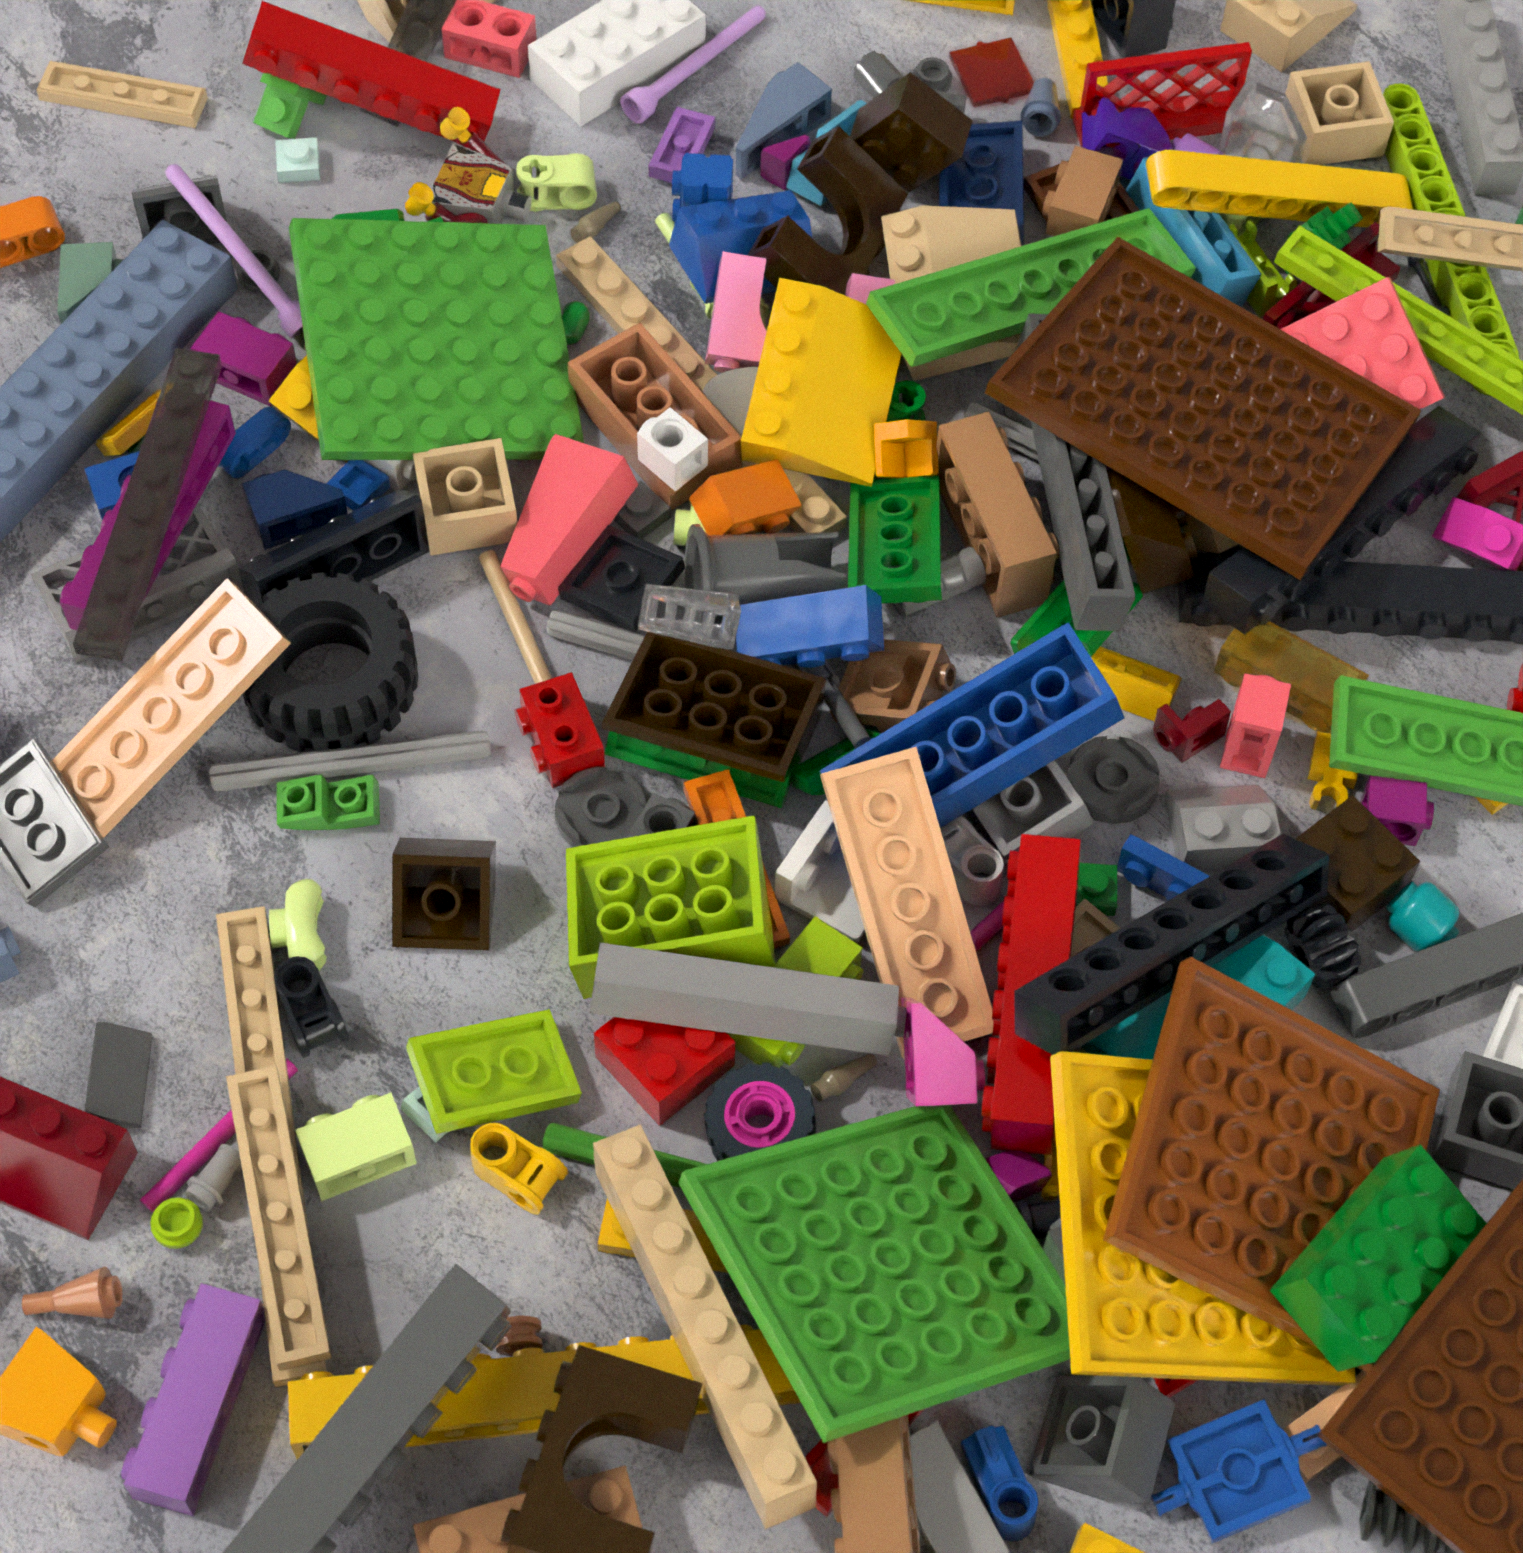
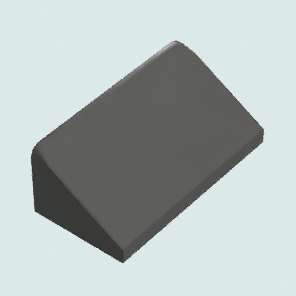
[84,1022,152,1128]

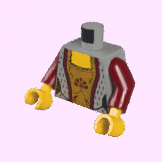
[405,107,532,224]

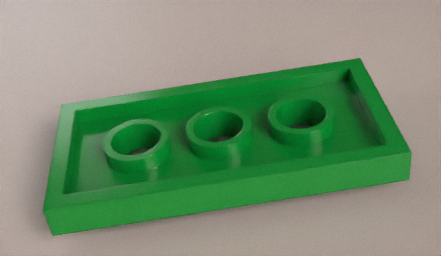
[848,475,942,604]

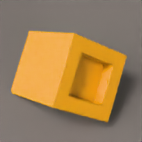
[874,419,938,478]

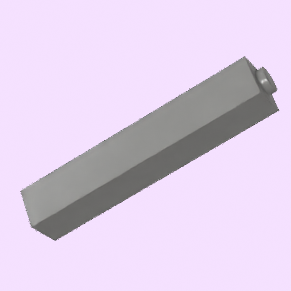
[590,943,906,1056]

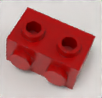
[514,672,605,788]

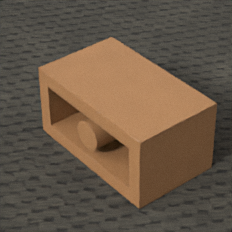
[1042,145,1123,236]

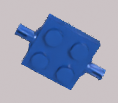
[1151,1399,1327,1544]

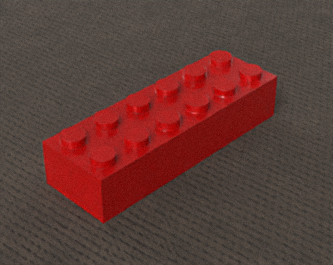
[982,834,1081,1155]

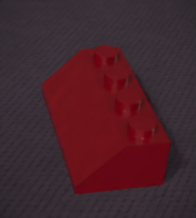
[0,1077,138,1240]

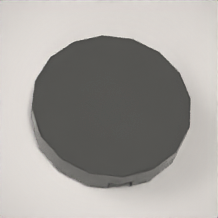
[1066,736,1160,824]
[554,766,648,847]

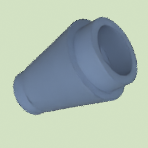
[1020,78,1061,136]

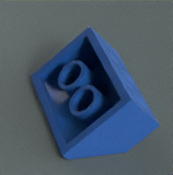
[669,190,812,304]

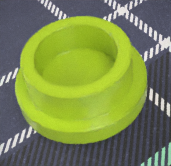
[150,1198,203,1249]

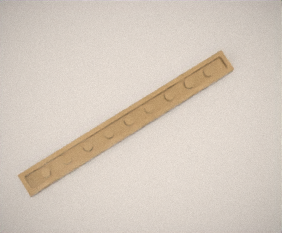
[556,236,847,533]
[216,906,327,1388]

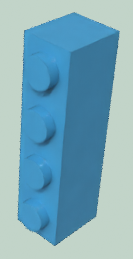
[1126,157,1261,307]

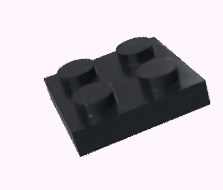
[558,525,685,633]

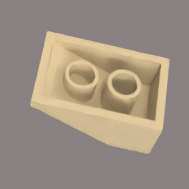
[1220,0,1358,73]

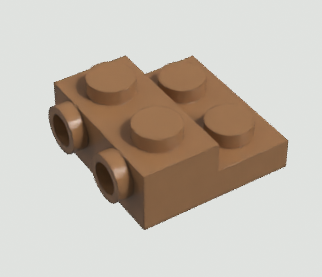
[829,639,956,733]

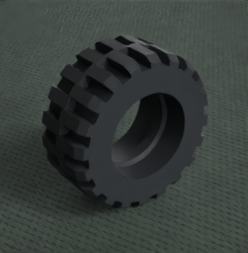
[243,573,419,752]

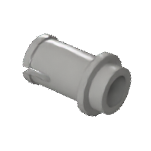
[185,1144,242,1212]

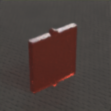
[949,37,1034,108]

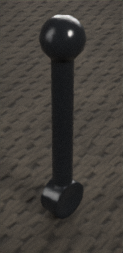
[1407,256,1450,316]

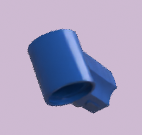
[961,1425,1038,1542]

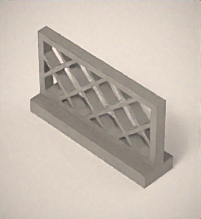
[31,503,243,663]

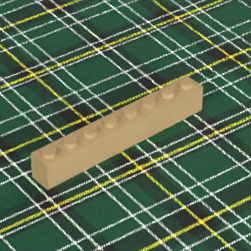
[593,1124,817,1530]

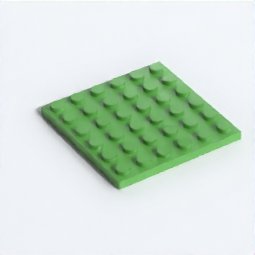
[289,218,584,460]
[678,1105,1070,1443]

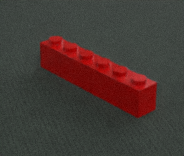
[242,1,501,144]

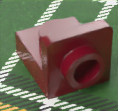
[1153,699,1231,763]

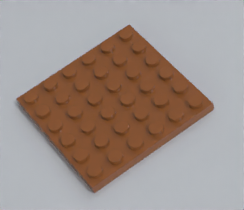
[1103,957,1440,1372]

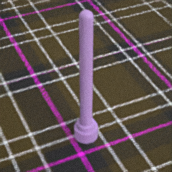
[620,6,766,124]
[165,164,303,339]

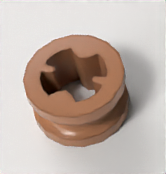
[496,1315,543,1356]

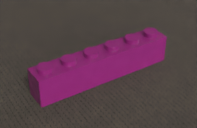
[60,391,236,644]

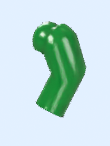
[562,301,590,346]

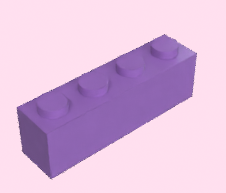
[121,1283,266,1516]

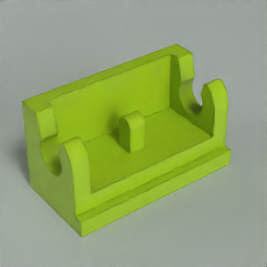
[1228,220,1297,317]

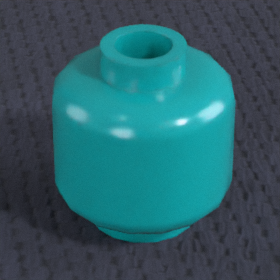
[1386,881,1460,952]

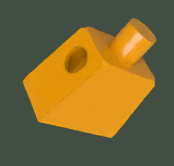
[0,1327,117,1457]

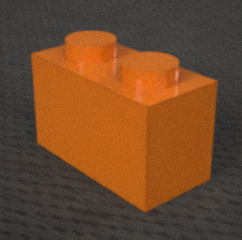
[689,459,802,535]

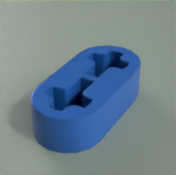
[218,406,291,479]

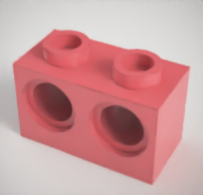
[441,0,537,78]
[1219,673,1291,778]

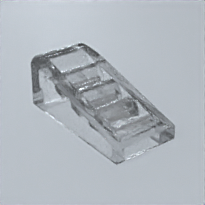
[638,584,741,650]

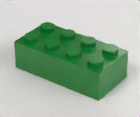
[1269,1144,1486,1372]

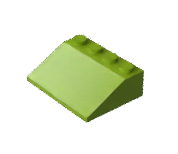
[566,815,776,999]

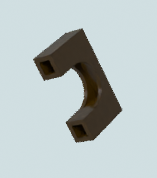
[747,126,908,295]
[501,1345,703,1553]

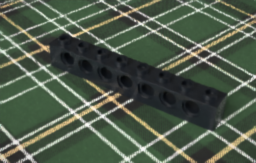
[1014,833,1329,1055]

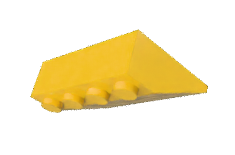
[741,278,902,487]

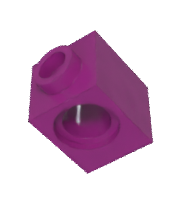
[1361,775,1434,846]

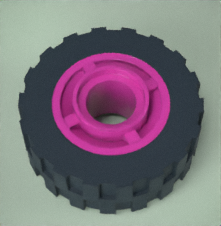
[704,1062,816,1161]

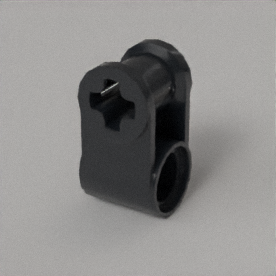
[274,956,349,1058]

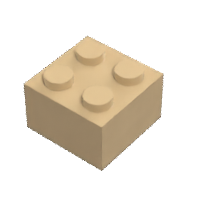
[1282,61,1394,165]
[413,438,517,556]

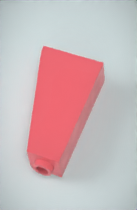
[500,434,639,606]

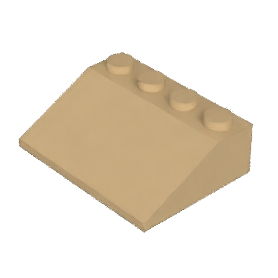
[881,205,1022,381]

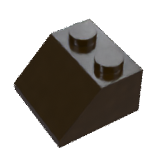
[1107,468,1198,594]
[392,837,496,951]

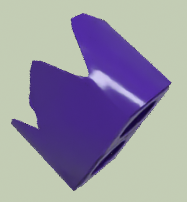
[1082,98,1173,180]

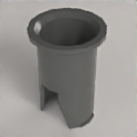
[685,524,848,630]

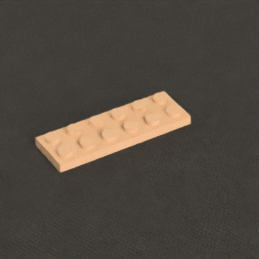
[52,579,291,838]
[820,747,993,1059]

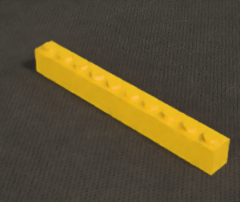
[288,1325,801,1459]

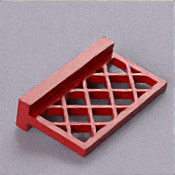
[1073,42,1252,148]

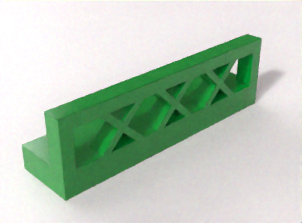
[604,731,803,808]

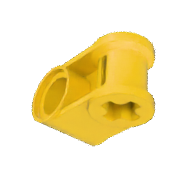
[470,1123,569,1215]

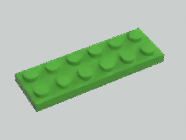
[1329,675,1523,806]

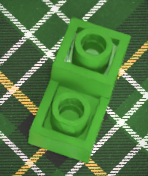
[277,774,380,830]

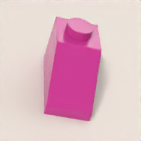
[1432,497,1523,571]

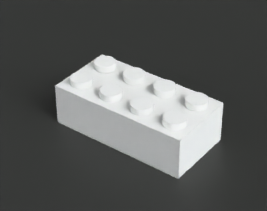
[528,0,706,127]

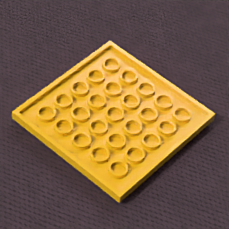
[1050,1051,1356,1386]

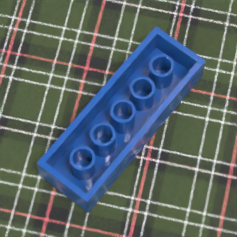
[820,622,1125,828]

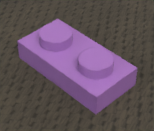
[648,107,715,183]

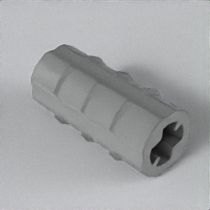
[893,547,986,617]

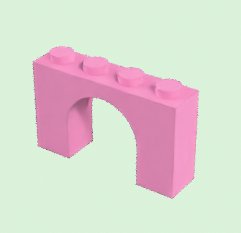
[705,252,895,373]

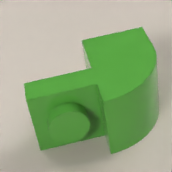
[253,73,327,139]

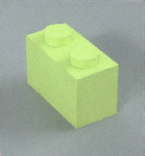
[295,1092,417,1201]

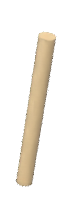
[479,550,552,684]

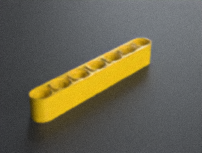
[1145,150,1413,228]

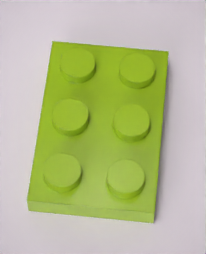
[406,1009,582,1134]

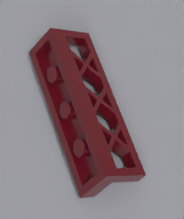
[1263,222,1401,329]

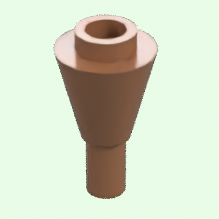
[22,1266,123,1319]

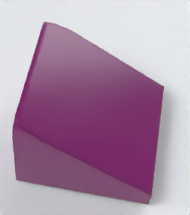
[760,135,810,191]
[985,1150,1052,1202]

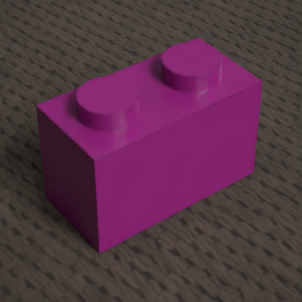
[191,311,297,407]

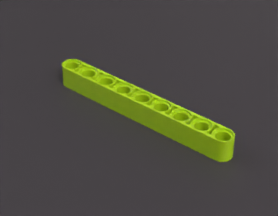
[1383,83,1519,396]

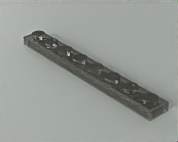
[73,348,222,661]

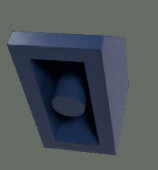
[242,469,348,550]

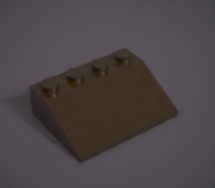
[602,627,827,783]

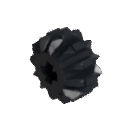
[1285,903,1361,989]

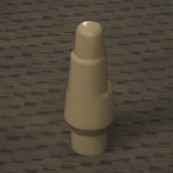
[570,201,621,243]
[810,1054,877,1102]

